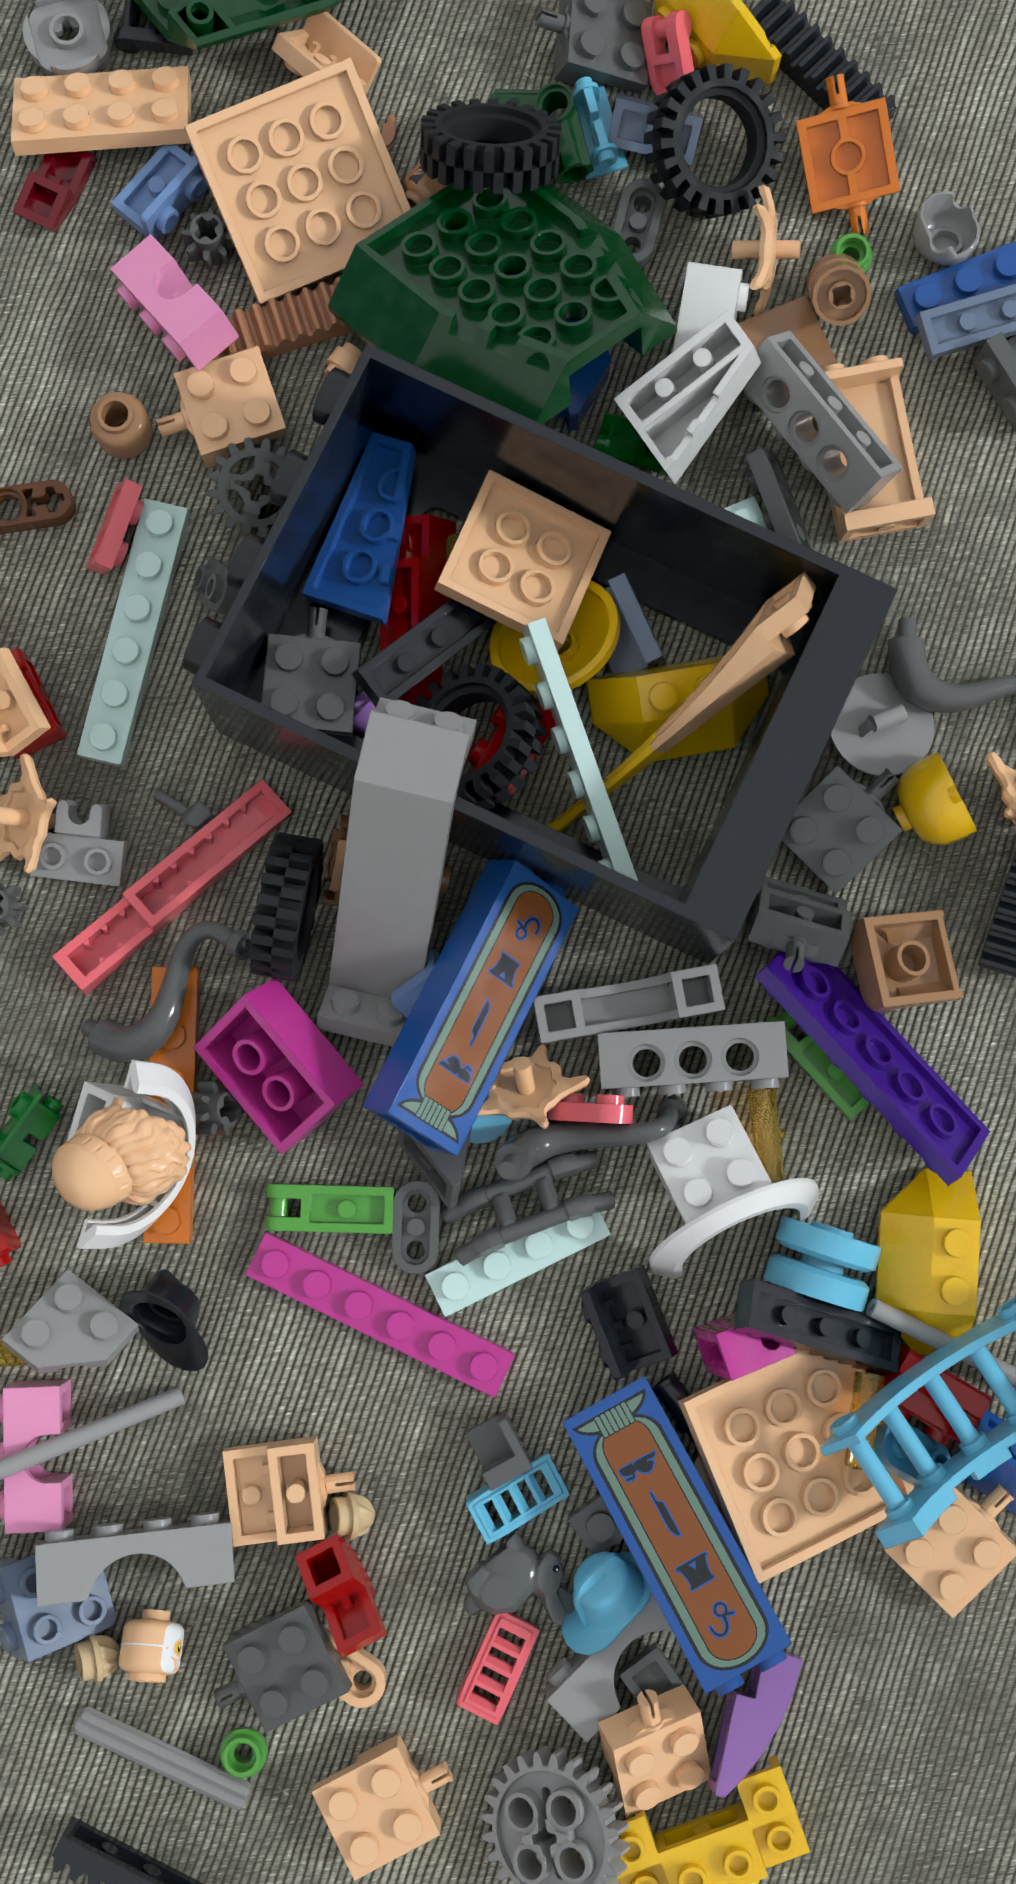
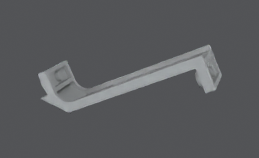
[316,697,477,1047]

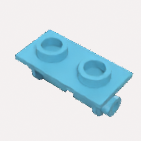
[565,77,628,180]

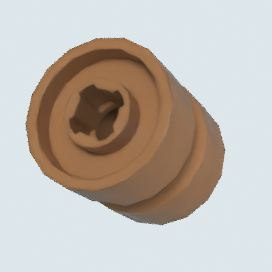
[806,253,872,326]

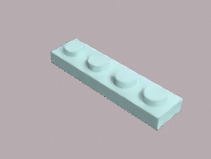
[425,1192,611,1317]

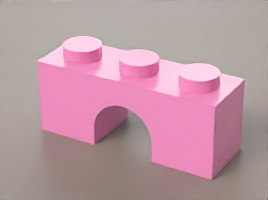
[110,234,240,371]
[0,1379,73,1534]

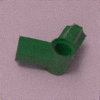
[491,82,594,185]

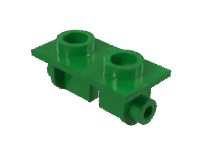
[595,412,668,475]
[0,1083,64,1181]

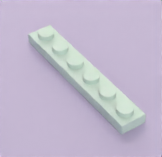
[77,498,191,768]
[519,618,638,881]

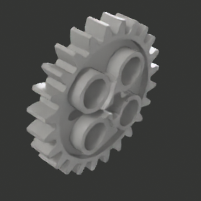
[481,1746,631,1884]

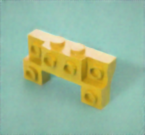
[617,1755,810,1884]

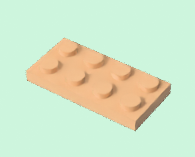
[11,66,191,156]

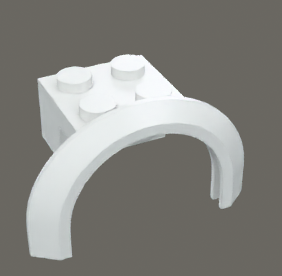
[67,1060,196,1249]
[647,1105,819,1279]

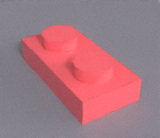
[86,478,144,575]

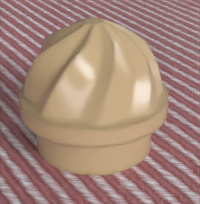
[329,1491,375,1541]
[74,1634,121,1683]

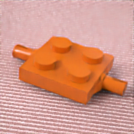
[796,74,900,235]

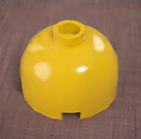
[892,752,977,845]

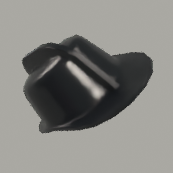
[120,1269,209,1371]

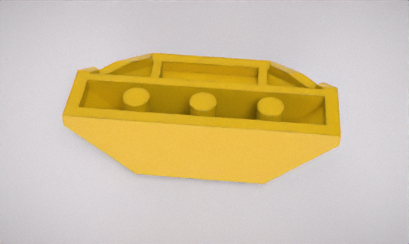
[654,0,782,85]
[586,655,769,762]
[874,1168,981,1355]

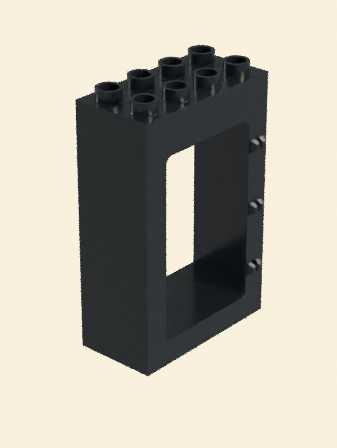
[183,344,898,964]

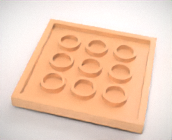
[184,57,411,306]
[678,1350,915,1584]

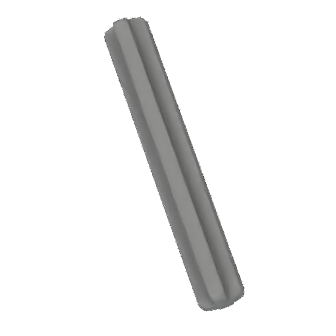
[73,1706,251,1810]

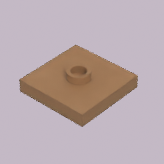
[738,295,838,412]

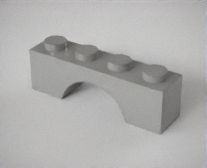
[533,964,725,1045]
[35,1511,235,1607]
[545,1593,673,1742]

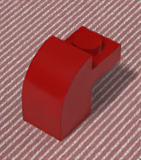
[295,1534,387,1657]

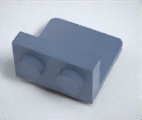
[0,1534,116,1663]

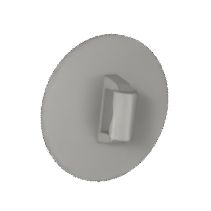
[830,673,934,776]

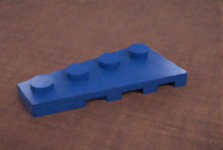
[894,241,1016,334]
[302,432,417,626]

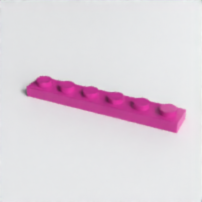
[245,1232,515,1398]

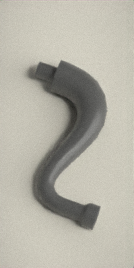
[887,617,1016,713]
[81,920,253,1063]
[494,1095,688,1181]

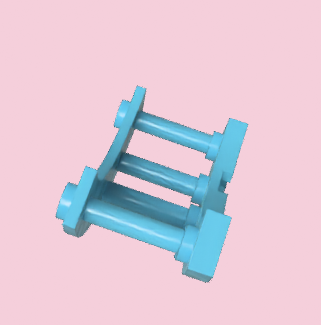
[819,1297,1016,1549]

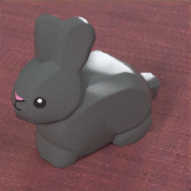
[464,1530,575,1625]

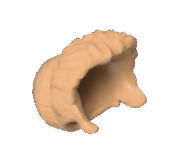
[52,1097,191,1211]

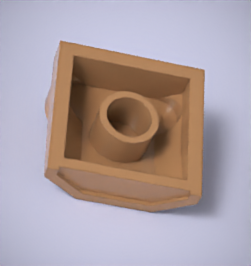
[851,910,964,1013]

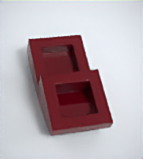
[12,151,97,233]

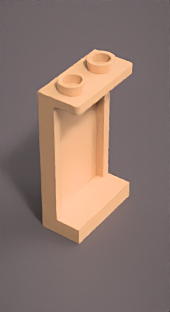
[813,355,935,543]

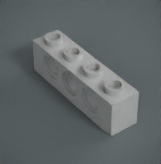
[743,330,903,514]
[598,1021,789,1097]

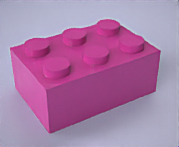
[193,978,365,1155]

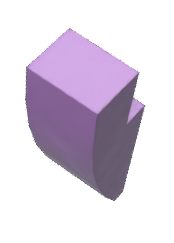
[707,1651,803,1798]

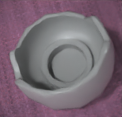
[912,191,981,266]

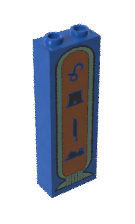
[362,859,579,1156]
[562,1376,792,1697]

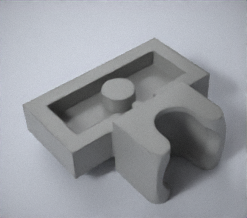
[30,799,128,887]

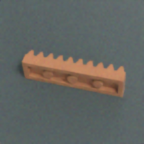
[213,276,353,360]

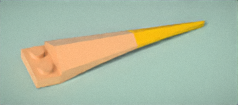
[547,571,816,832]

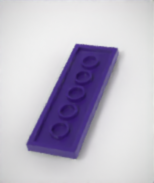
[755,950,990,1186]

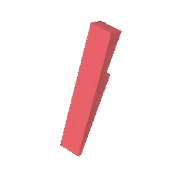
[52,779,292,996]

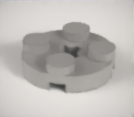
[23,0,114,76]

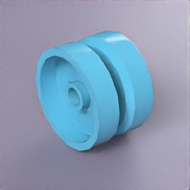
[763,1215,882,1312]

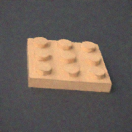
[434,470,611,651]

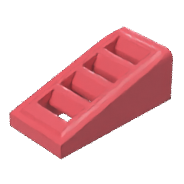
[456,1613,540,1725]

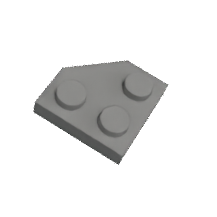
[2,1269,139,1374]

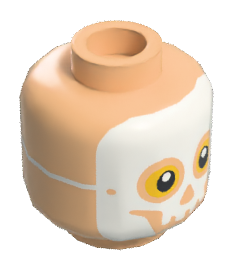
[118,1609,184,1683]

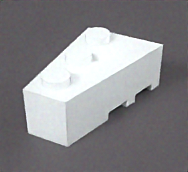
[673,262,750,352]
[614,309,761,484]

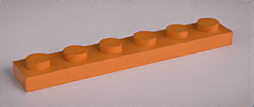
[143,967,201,1244]

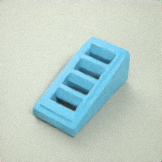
[466,1451,570,1545]

